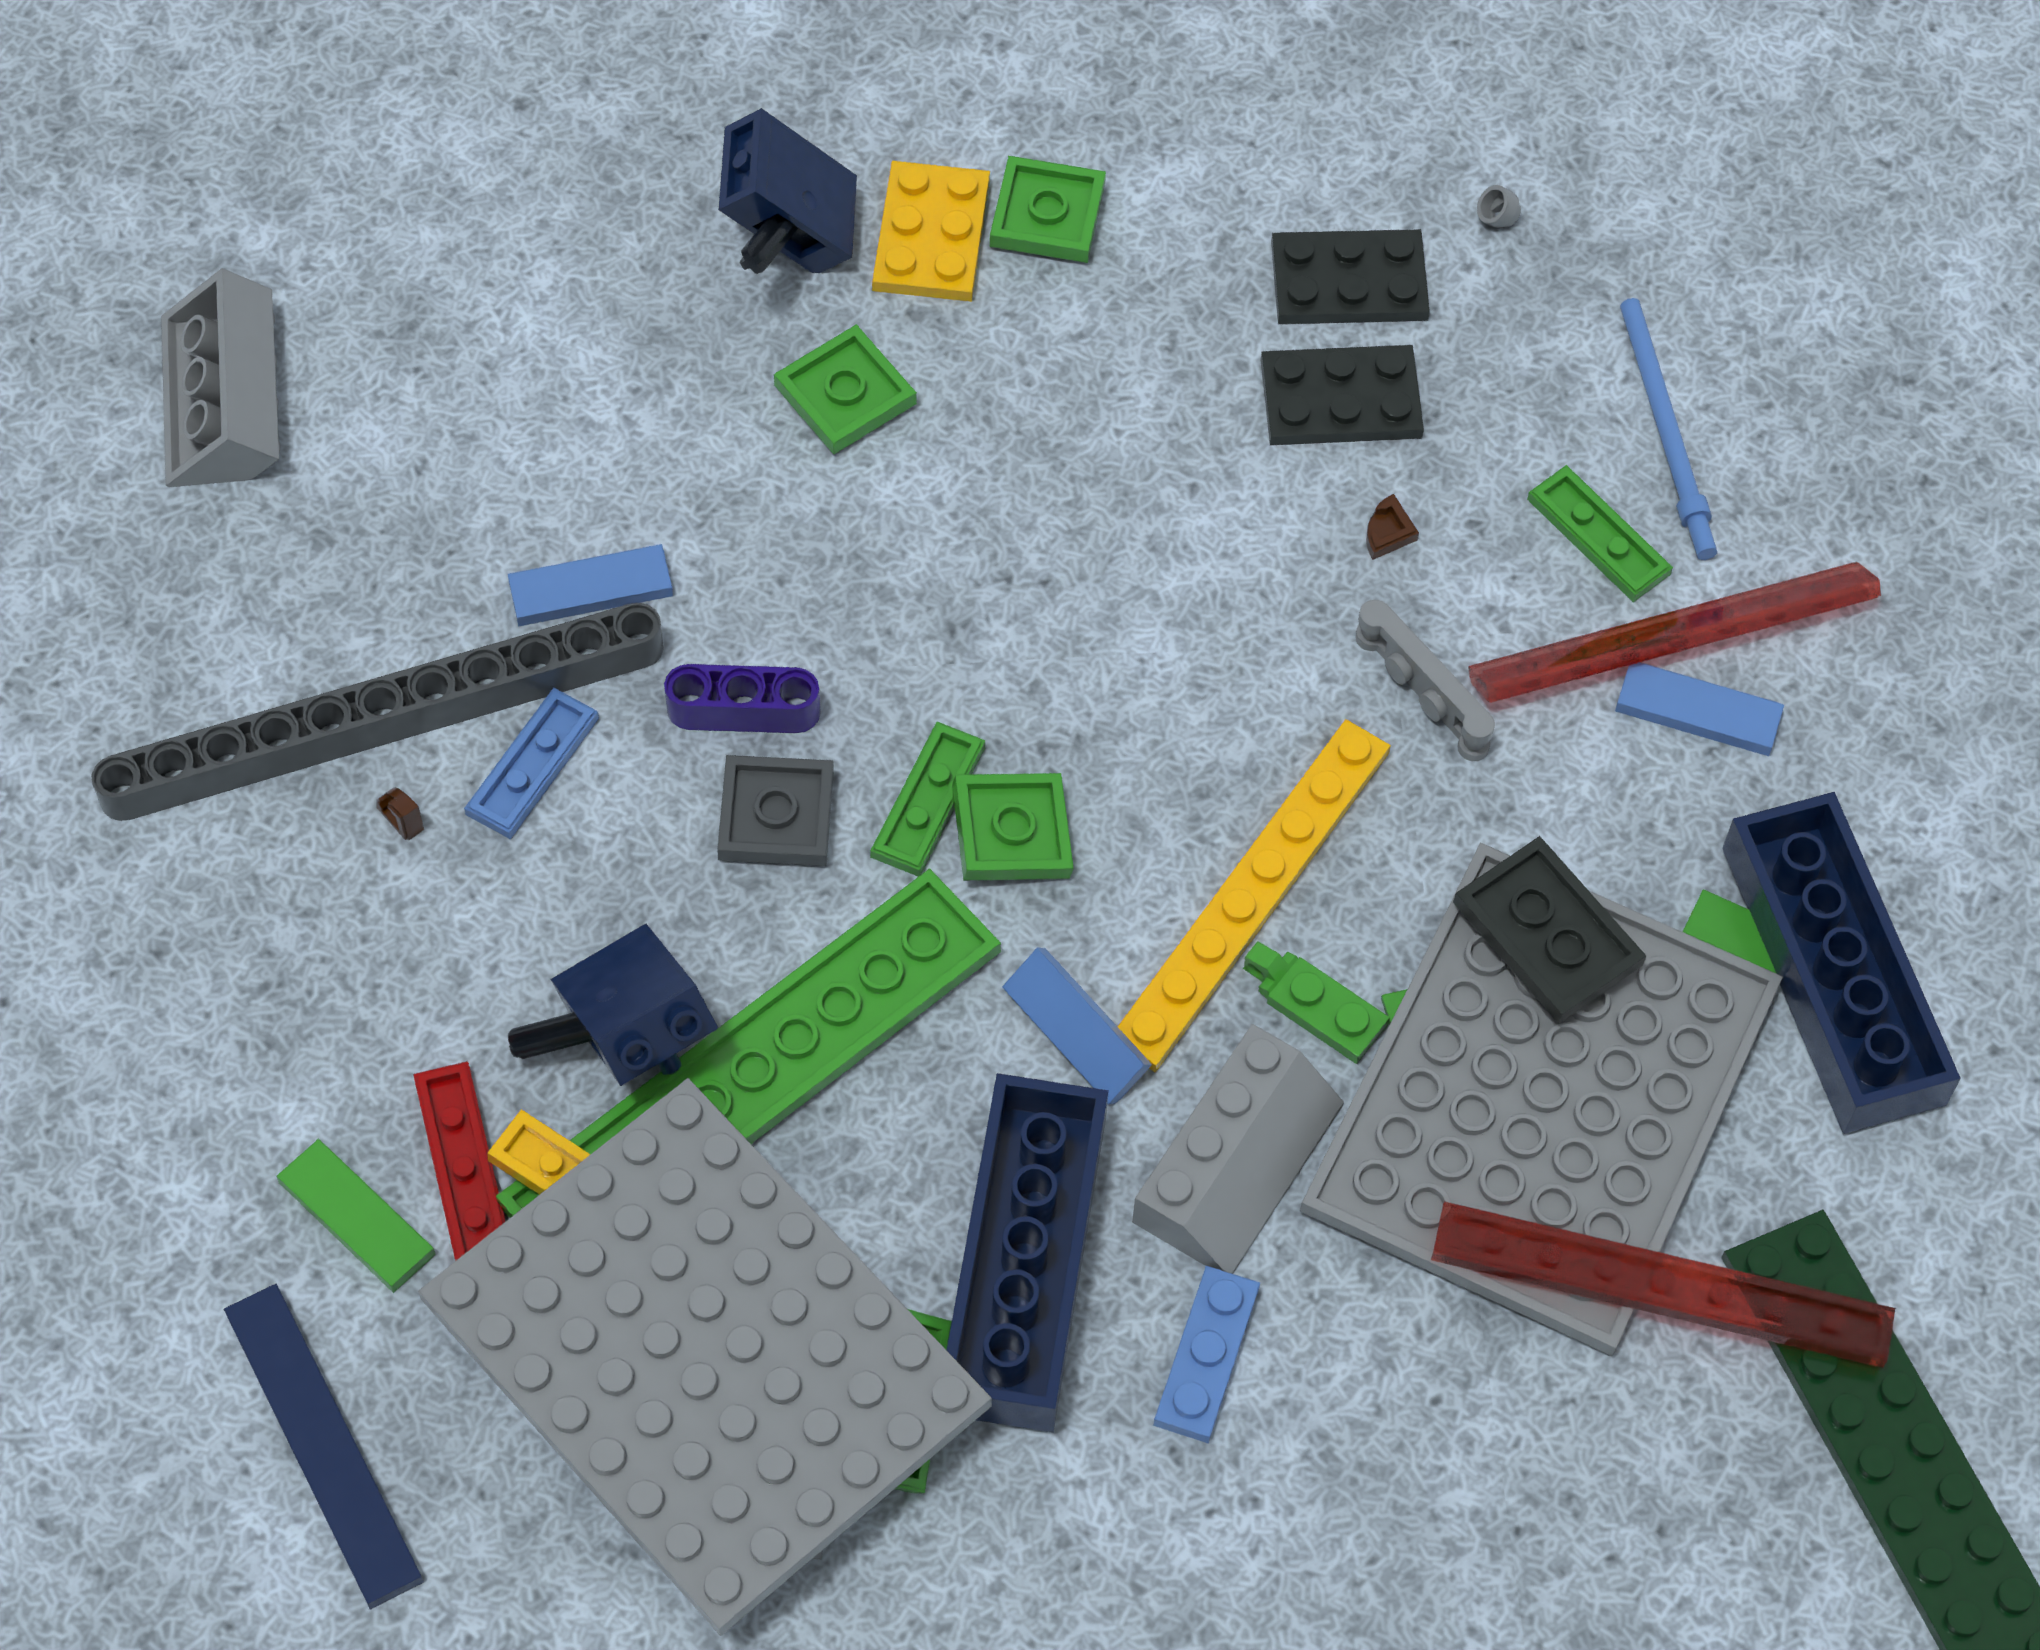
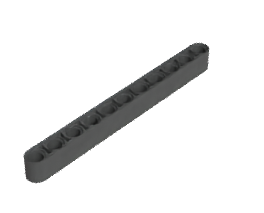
[91,603,664,821]

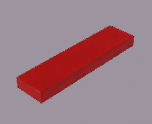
[413,1061,505,1261]

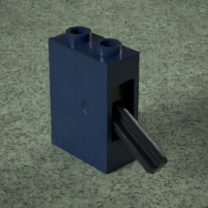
[718,108,857,274]
[508,923,718,1086]

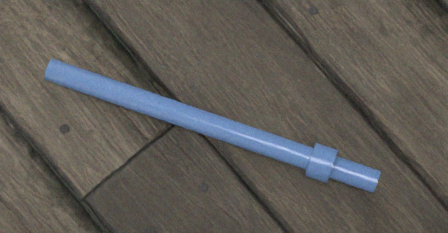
[1620,298,1717,560]

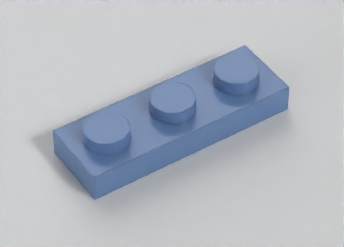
[1153,1266,1260,1444]

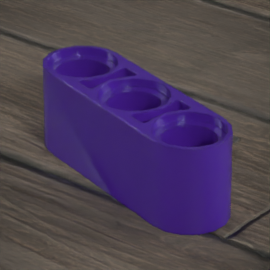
[664,664,821,733]

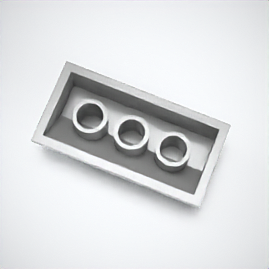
[161,268,280,487]
[1132,1024,1344,1274]

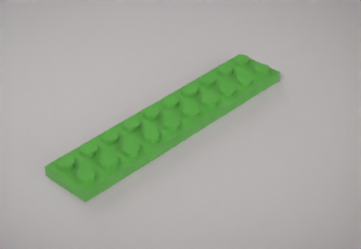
[496,868,1001,1218]

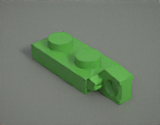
[1243,941,1390,1064]

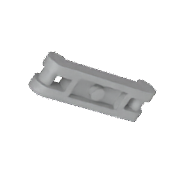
[1355,600,1495,761]

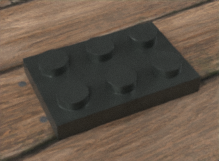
[1271,229,1430,324]
[1260,345,1424,445]
[1453,836,1646,1024]

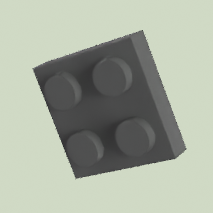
[717,755,834,866]

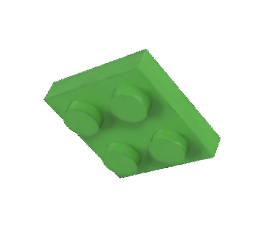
[990,155,1106,263]
[774,324,917,454]
[952,773,1074,881]

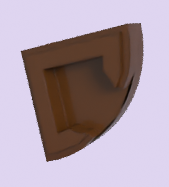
[1366,494,1419,560]
[377,787,424,840]

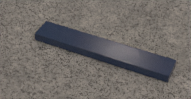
[224,1283,424,1610]

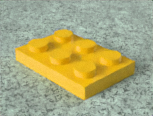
[872,161,990,302]

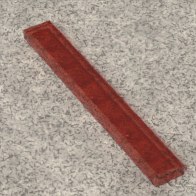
[1468,561,1881,703]
[1431,1201,1896,1368]

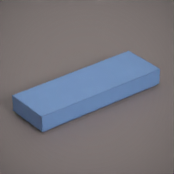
[508,544,673,627]
[1615,660,1784,756]
[464,687,599,840]
[1002,947,1152,1104]

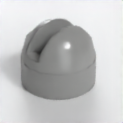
[1477,185,1521,228]

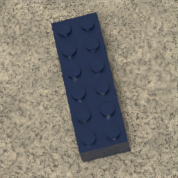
[1722,792,1961,1134]
[947,1073,1109,1433]

